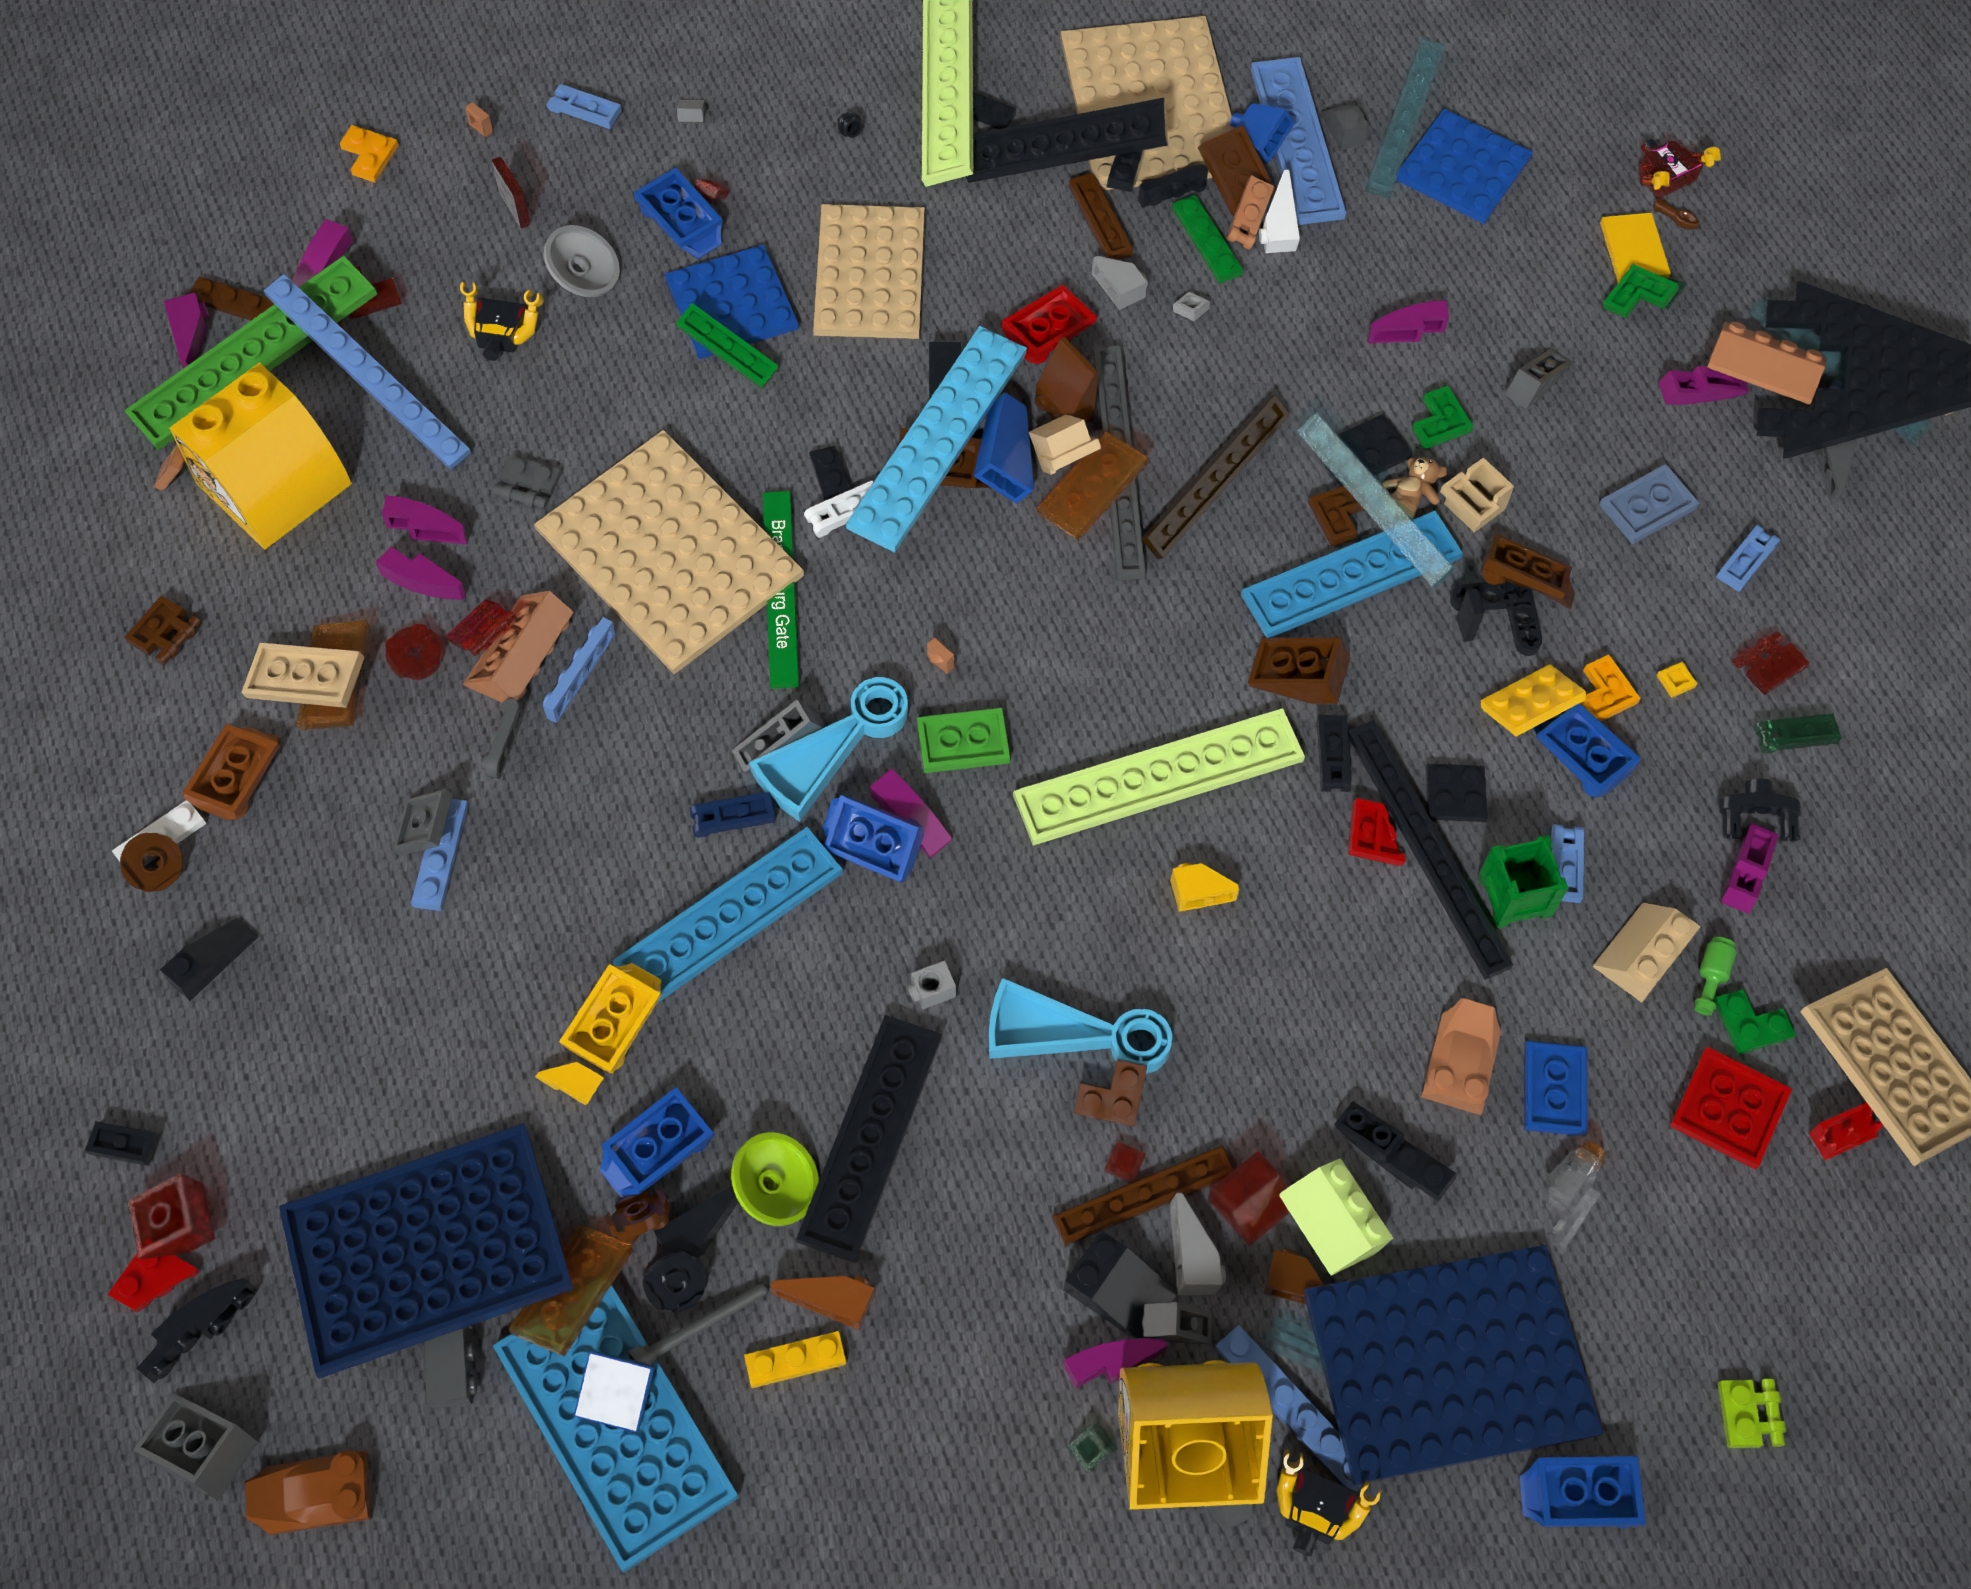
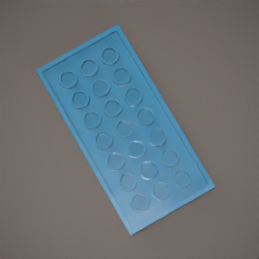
[493,1276,739,1573]

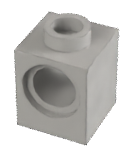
[908,960,956,1010]

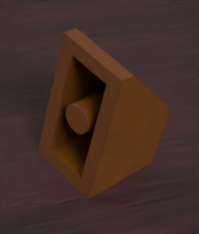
[1264,1249,1324,1304]

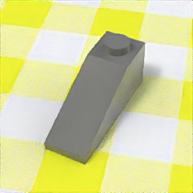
[1169,1193,1226,1295]

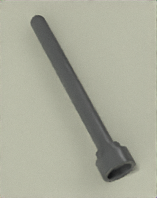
[627,1283,769,1365]

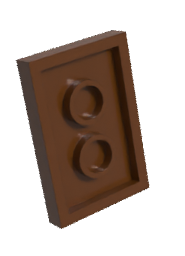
[1197,125,1276,216]

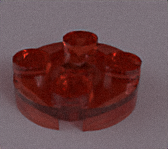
[385,624,444,680]

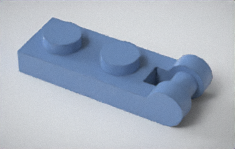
[546,84,622,129]
[1716,524,1781,593]
[1551,824,1584,903]

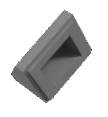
[677,100,705,122]

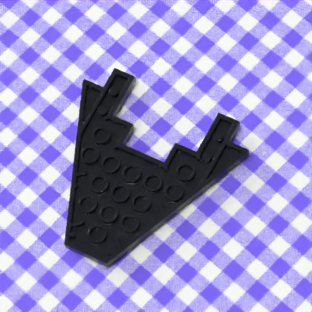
[1756,281,1971,458]

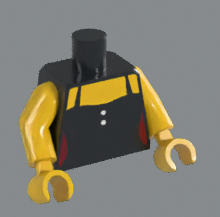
[460,282,544,361]
[1276,1449,1382,1556]

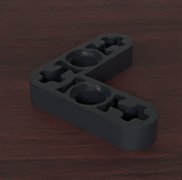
[1450,581,1542,656]

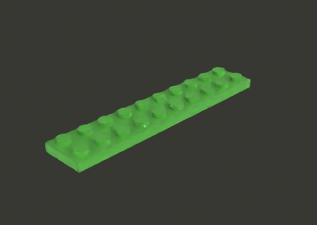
[124,256,377,451]

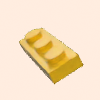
[744,1331,846,1388]

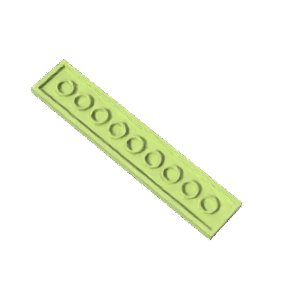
[922,0,973,187]
[1013,708,1305,846]

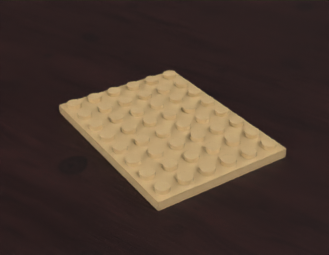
[1060,16,1235,190]
[534,430,804,674]

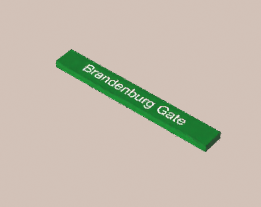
[763,491,799,689]

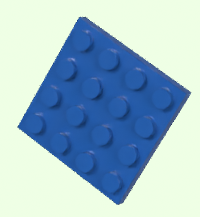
[1395,108,1533,224]
[664,245,799,359]

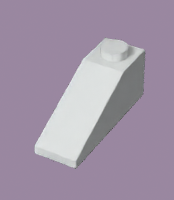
[1259,170,1300,253]

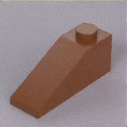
[770,1276,875,1331]

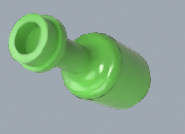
[1694,937,1737,1015]

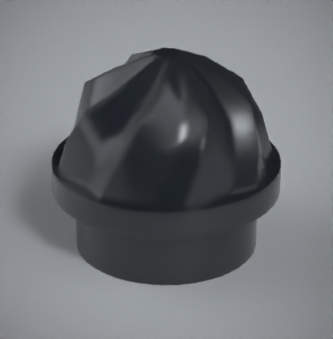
[837,112,863,138]

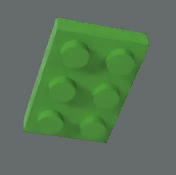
[917,708,1010,773]

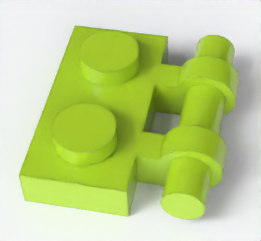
[1718,1379,1786,1448]

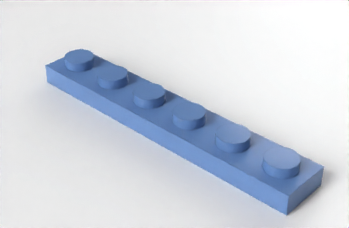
[1215,1325,1364,1491]

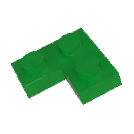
[1603,264,1679,319]
[1412,385,1473,450]
[1713,989,1796,1055]

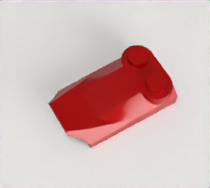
[1002,285,1098,364]

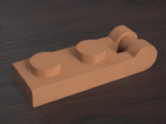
[1226,175,1274,250]

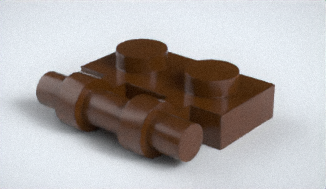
[124,596,201,665]

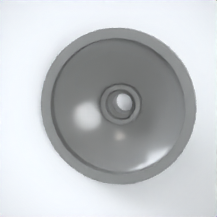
[544,225,620,297]

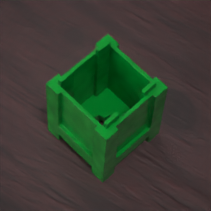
[1478,835,1569,928]

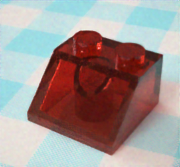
[1208,1151,1290,1247]
[127,1173,215,1259]

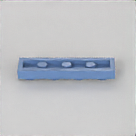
[543,617,616,723]
[411,799,469,911]

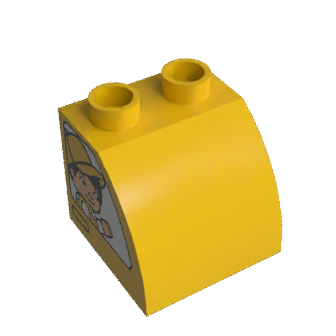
[169,362,352,550]
[1118,1360,1273,1510]

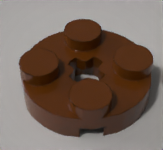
[120,833,182,892]
[606,1190,670,1243]

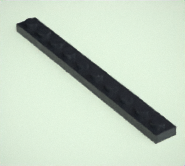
[1348,720,1513,980]

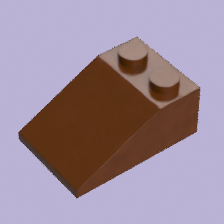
[1035,337,1098,424]
[1248,637,1350,704]

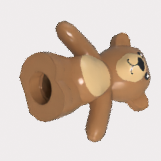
[1381,457,1447,522]

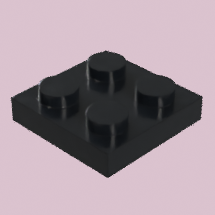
[1425,764,1488,822]

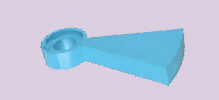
[749,677,908,822]
[989,978,1172,1074]

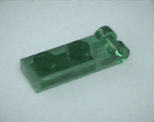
[1754,713,1842,754]

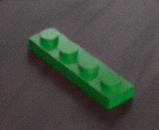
[1172,195,1243,284]
[676,303,779,389]

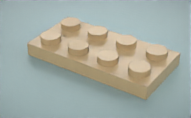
[241,643,364,708]

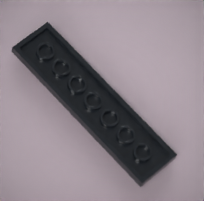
[965,97,1168,183]
[796,1015,942,1263]

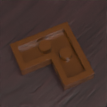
[1308,481,1371,547]
[1074,1058,1147,1127]

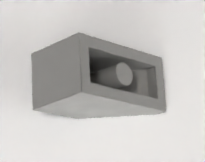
[1092,256,1148,310]

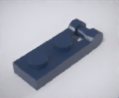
[689,792,775,838]

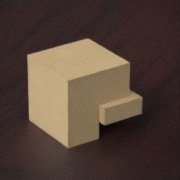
[1029,414,1101,475]
[1440,458,1514,532]

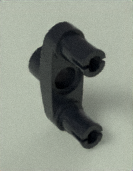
[1719,778,1801,842]

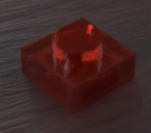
[694,178,729,202]
[1104,1141,1146,1183]

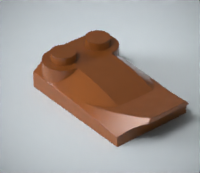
[182,723,280,820]
[245,1450,371,1535]

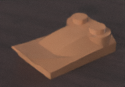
[1421,998,1501,1115]

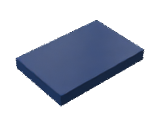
[1524,1041,1588,1136]

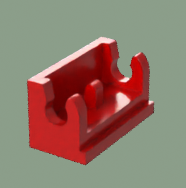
[1809,1102,1883,1161]

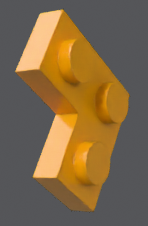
[340,125,399,182]
[1580,655,1641,722]

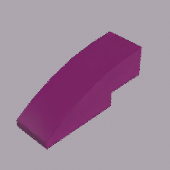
[292,219,353,287]
[1367,300,1449,343]
[1658,366,1749,405]
[382,495,468,544]
[376,546,466,600]
[870,768,952,858]
[1721,823,1779,914]
[1063,1338,1168,1389]

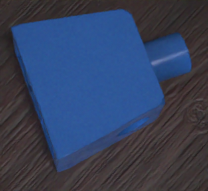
[1230,103,1295,163]

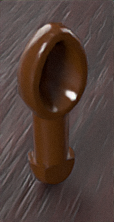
[1653,199,1699,230]

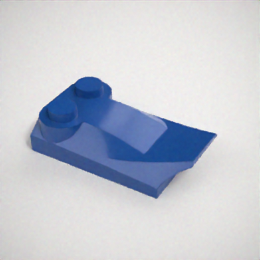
[634,167,722,259]
[1533,703,1641,797]
[822,794,924,883]
[600,1087,715,1198]
[1519,1456,1646,1529]

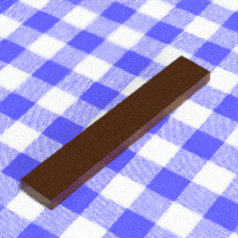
[1052,1145,1236,1246]

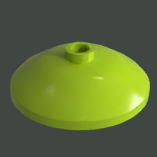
[731,1132,819,1226]

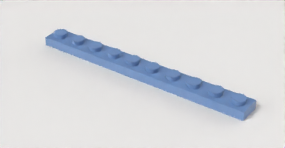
[264,274,471,470]

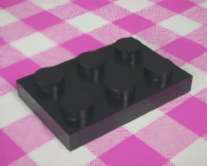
[1314,414,1412,487]

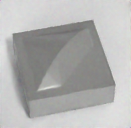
[1173,292,1210,321]

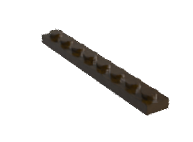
[1141,395,1290,559]

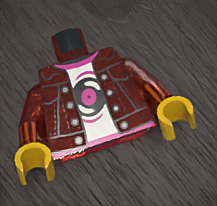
[1639,139,1721,199]

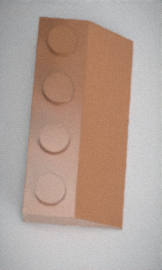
[1707,322,1827,405]
[463,591,574,703]

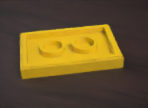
[1600,213,1671,283]

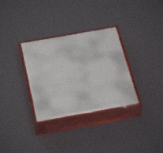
[492,156,530,229]

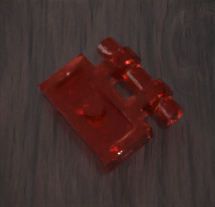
[446,599,517,656]
[1733,632,1809,696]

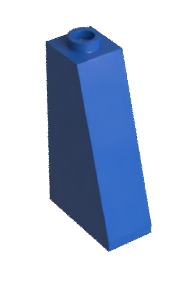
[974,392,1034,503]

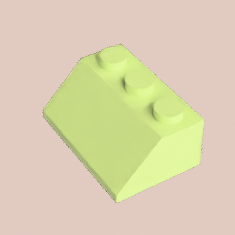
[1279,1158,1393,1275]

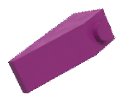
[164,293,209,368]

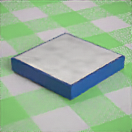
[574,1350,655,1433]

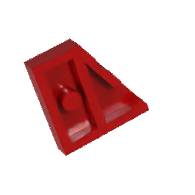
[1348,798,1406,866]
[107,1239,200,1312]

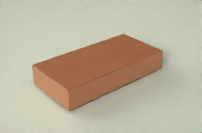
[154,445,184,490]

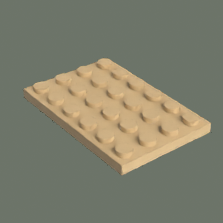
[813,204,925,339]
[1800,968,1971,1167]

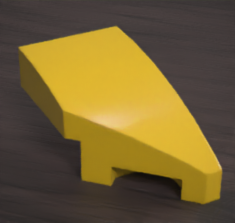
[535,1062,603,1105]

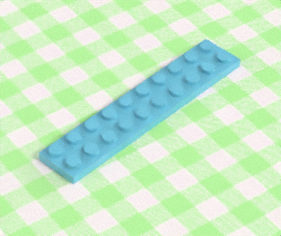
[846,326,1027,553]

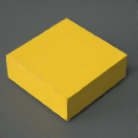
[1656,661,1698,698]

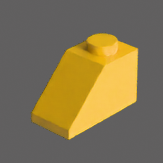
[1170,863,1239,912]

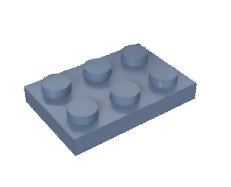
[1599,464,1700,545]

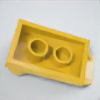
[559,963,662,1074]

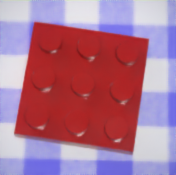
[1669,1047,1792,1170]

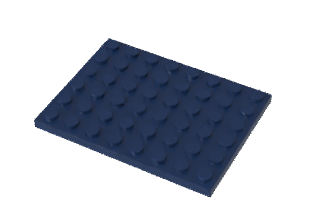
[279,1123,574,1379]
[1304,1245,1603,1485]

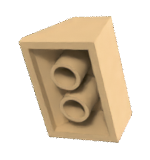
[1592,903,1701,1002]

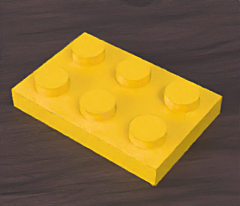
[1481,664,1586,737]

